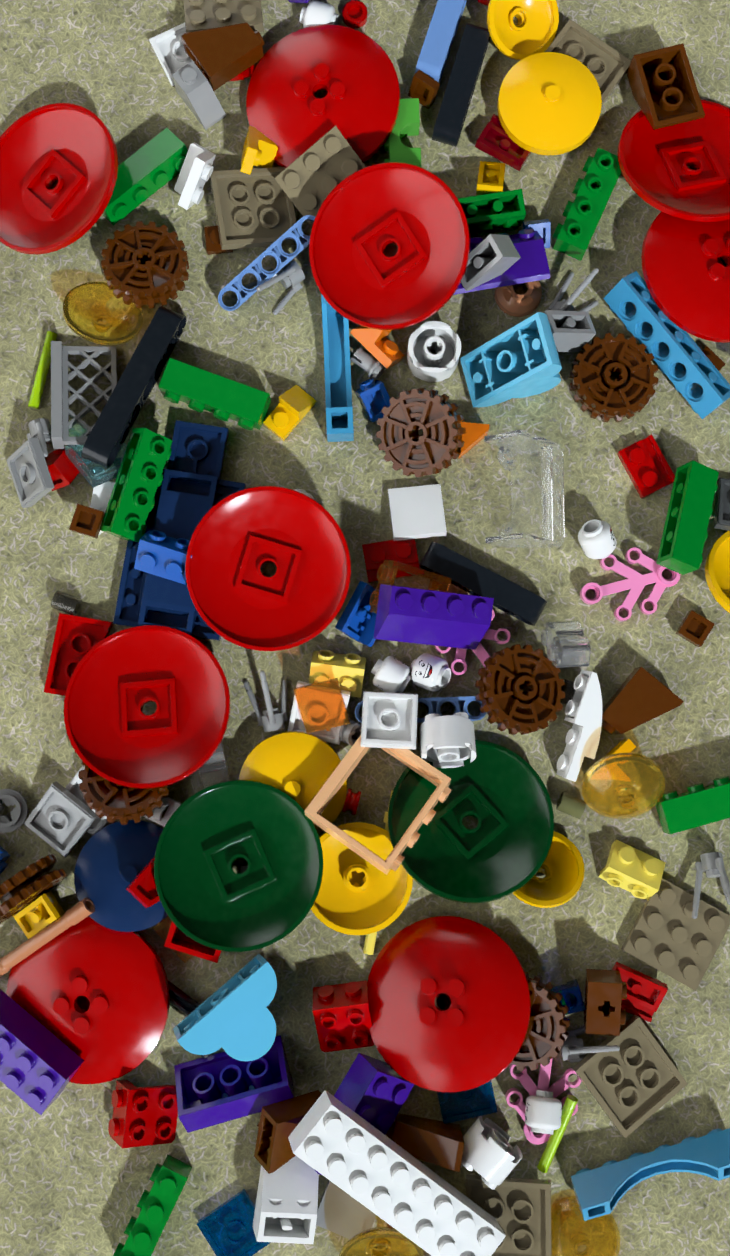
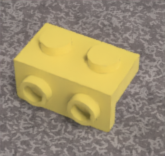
[309,650,366,698]
[599,839,666,900]

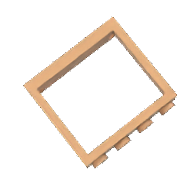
[304,735,452,875]

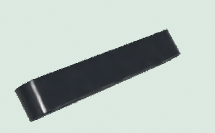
[82,306,186,468]

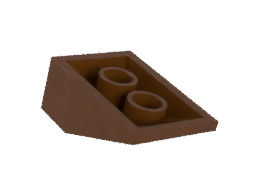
[626,43,705,130]

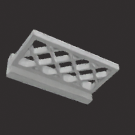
[51,341,117,449]

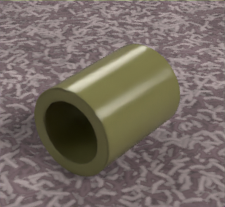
[556,792,586,819]

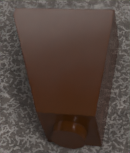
[181,22,264,91]
[601,667,684,735]
[254,1090,322,1174]
[386,1113,464,1172]

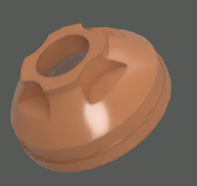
[495,281,542,317]

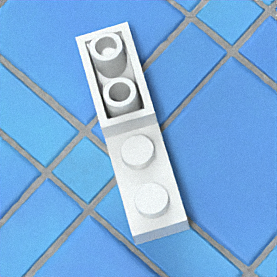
[556,670,602,782]

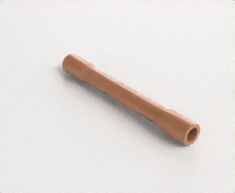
[0,898,95,977]

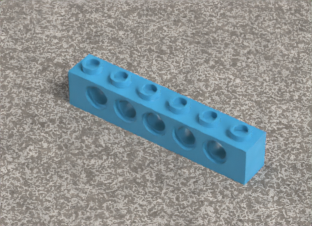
[603,271,730,419]

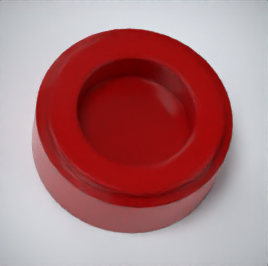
[342,0,368,29]

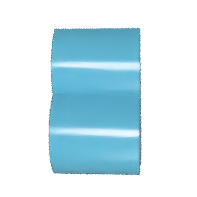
[460,312,562,408]
[173,954,277,1061]

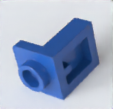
[355,378,391,423]

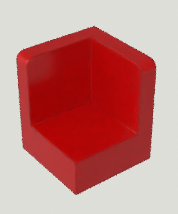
[45,445,84,491]

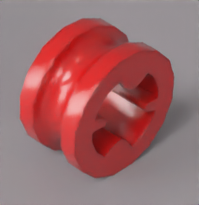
[342,788,361,815]

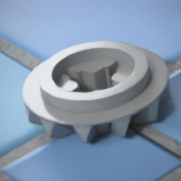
[0,789,29,833]

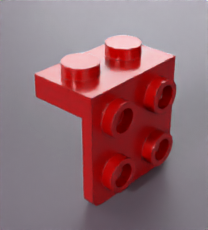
[312,980,374,1052]
[108,1079,178,1148]

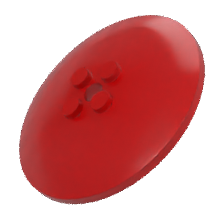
[246,25,400,168]
[618,99,730,222]
[0,103,118,255]
[309,162,470,330]
[641,212,730,343]
[185,486,351,651]
[64,625,230,789]
[6,916,170,1084]
[367,916,531,1092]

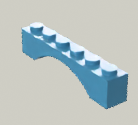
[321,294,354,442]
[571,1128,730,1221]

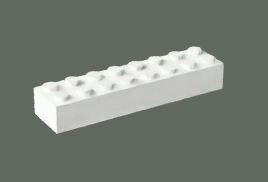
[288,1090,506,1256]

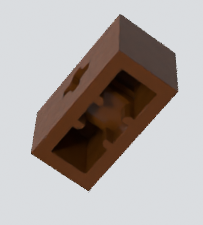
[584,969,627,1036]

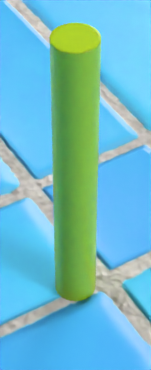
[28,331,58,409]
[537,1094,578,1173]

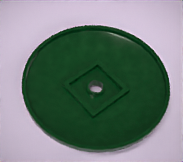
[388,740,554,903]
[154,780,323,952]

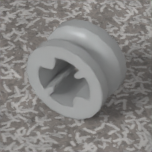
[339,720,362,746]

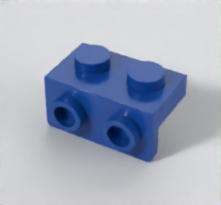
[134,530,192,585]
[335,581,379,647]

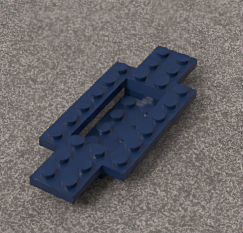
[113,420,246,641]

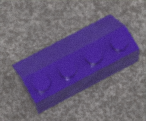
[453,229,550,295]
[373,584,494,650]
[174,1035,295,1133]

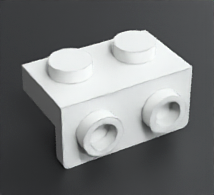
[174,142,216,210]

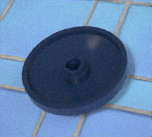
[74,820,168,932]

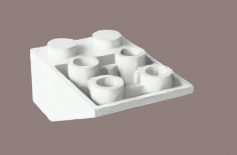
[252,1156,319,1244]

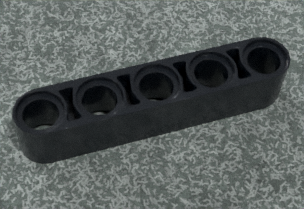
[432,23,491,147]
[419,541,547,626]

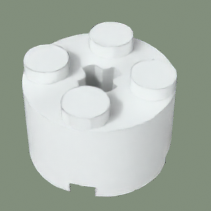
[407,321,461,382]
[419,712,477,768]
[461,1116,523,1189]

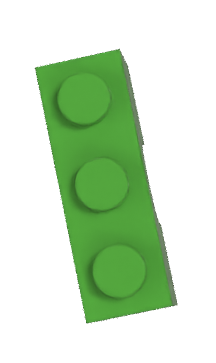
[384,98,422,168]

